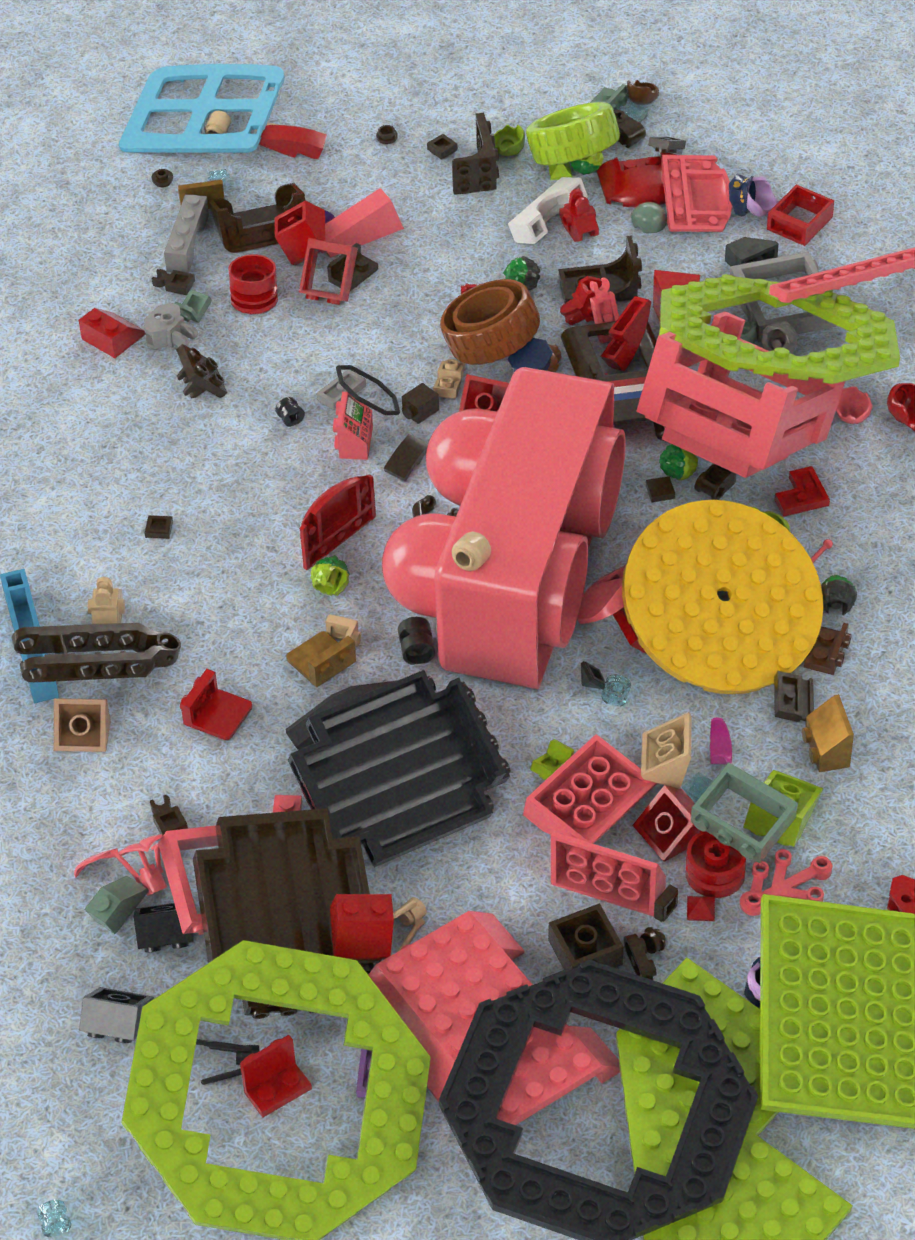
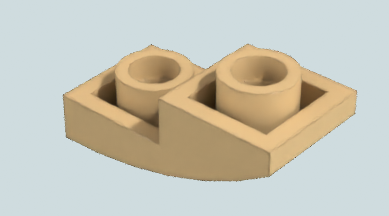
[433,359,465,399]

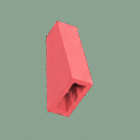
[321,188,404,258]

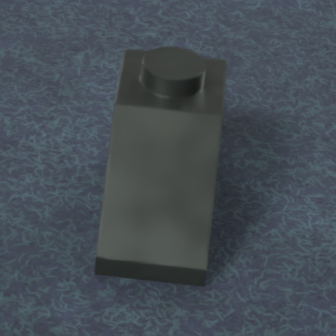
[725,237,779,266]

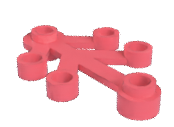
[740,849,833,916]

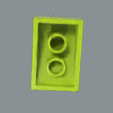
[743,770,823,847]

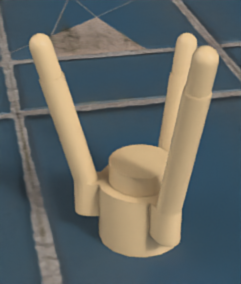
[393,897,427,952]

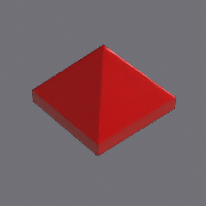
[687,896,715,921]

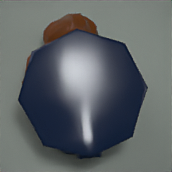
[507,338,562,372]

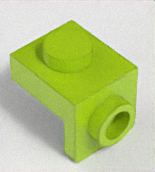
[530,739,574,780]

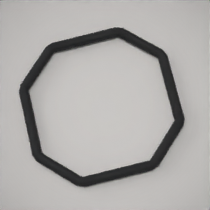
[336,365,400,416]

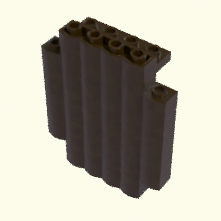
[193,808,382,1019]

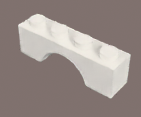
[508,177,588,244]

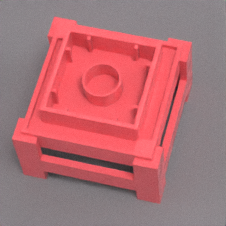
[636,311,845,478]

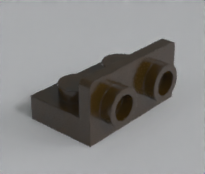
[327,243,379,291]

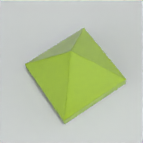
[548,162,572,180]

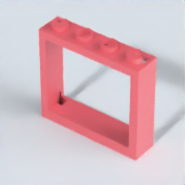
[158,825,218,935]

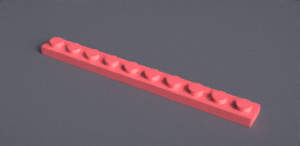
[769,247,915,303]

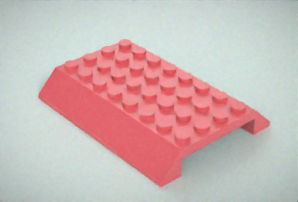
[368,911,620,1125]

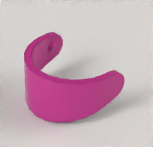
[710,717,732,765]

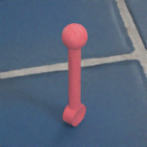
[811,539,833,563]

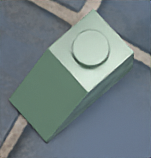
[84,876,149,934]

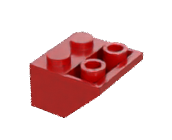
[275,200,325,265]

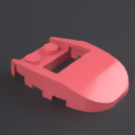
[577,565,626,624]

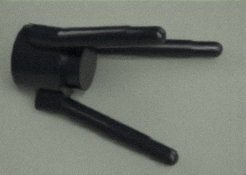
[196,1039,259,1085]

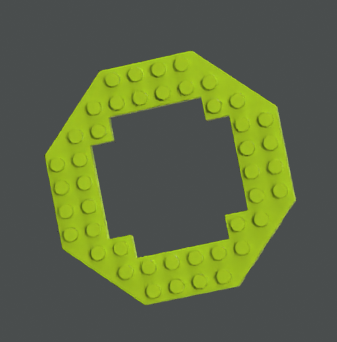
[659,274,900,384]
[121,940,431,1240]

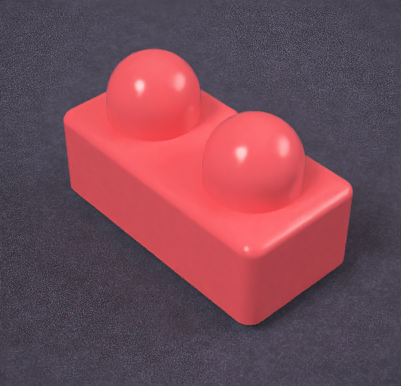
[382,367,626,689]

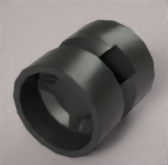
[398,616,435,665]

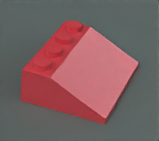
[523,734,657,844]
[551,831,666,917]

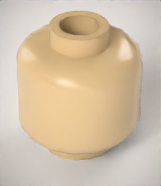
[452,531,491,571]

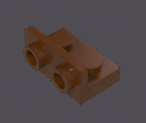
[804,623,852,675]

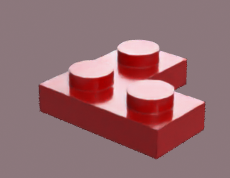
[774,466,830,517]

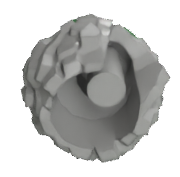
[761,321,798,354]

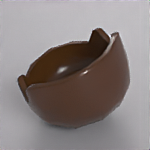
[627,80,659,105]

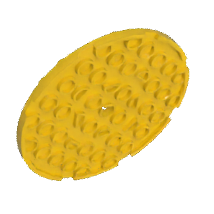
[622,500,823,694]

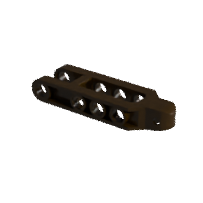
[12,623,181,683]

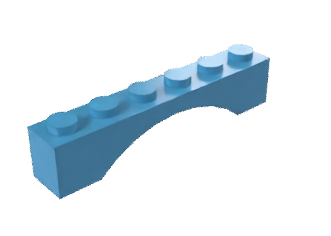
[0,569,59,704]

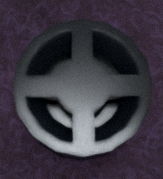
[275,397,305,427]

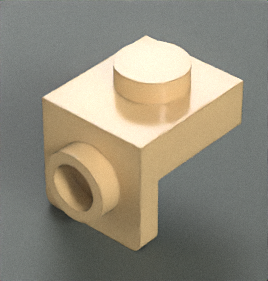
[325,614,361,647]

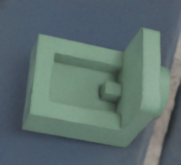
[175,289,212,323]

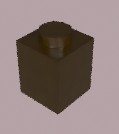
[401,383,439,424]

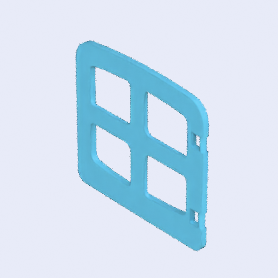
[119,64,285,153]

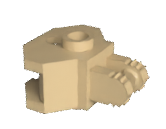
[88,576,125,624]

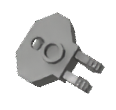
[144,303,199,350]

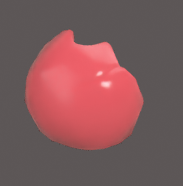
[836,386,873,424]

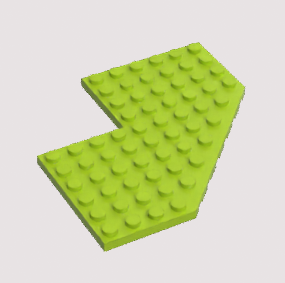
[616,957,853,1240]

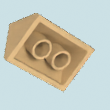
[641,712,692,789]

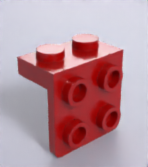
[180,668,253,740]

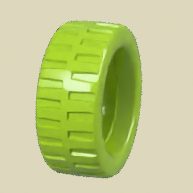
[526,102,620,165]

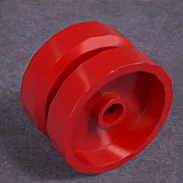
[685,831,746,898]

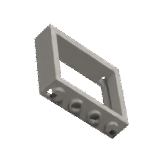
[730,251,838,342]

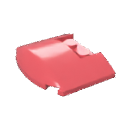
[662,155,732,232]

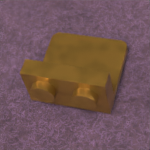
[286,631,356,688]

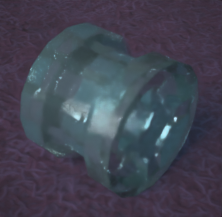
[601,674,631,707]
[36,1200,71,1237]

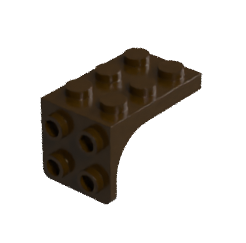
[452,112,499,195]
[558,236,642,304]

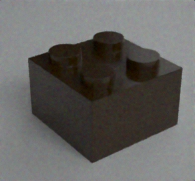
[548,903,624,972]

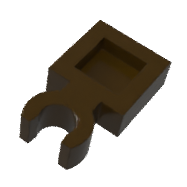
[152,269,195,296]
[150,795,188,835]

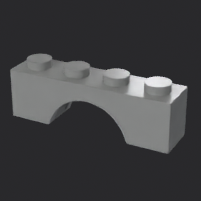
[164,194,209,273]

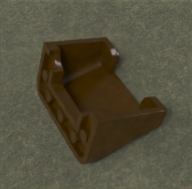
[209,183,305,253]

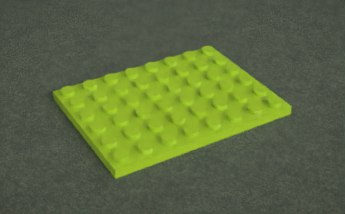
[760,894,915,1129]

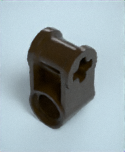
[614,109,646,148]
[694,463,736,500]

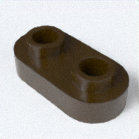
[623,934,657,980]

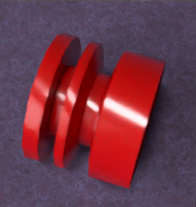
[228,254,278,314]

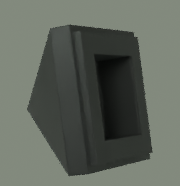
[581,661,608,690]

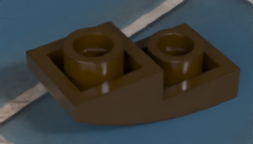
[384,434,428,481]

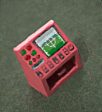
[333,392,373,460]

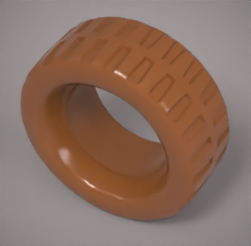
[440,279,540,365]

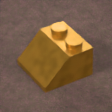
[802,694,854,772]

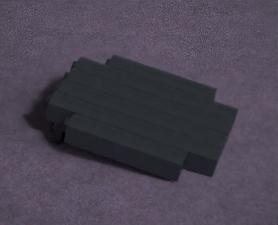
[288,670,511,868]

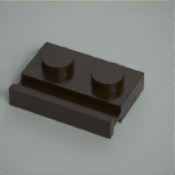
[774,671,814,722]

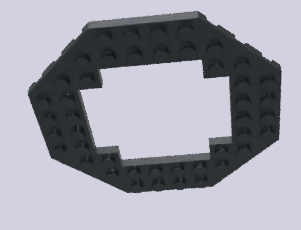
[439,960,759,1240]

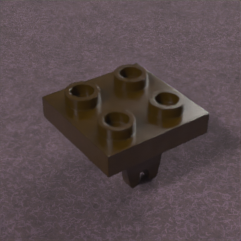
[176,344,228,399]

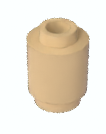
[205,111,231,134]

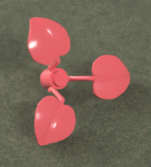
[74,834,167,896]

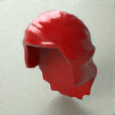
[887,383,915,431]

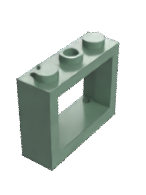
[691,762,798,863]

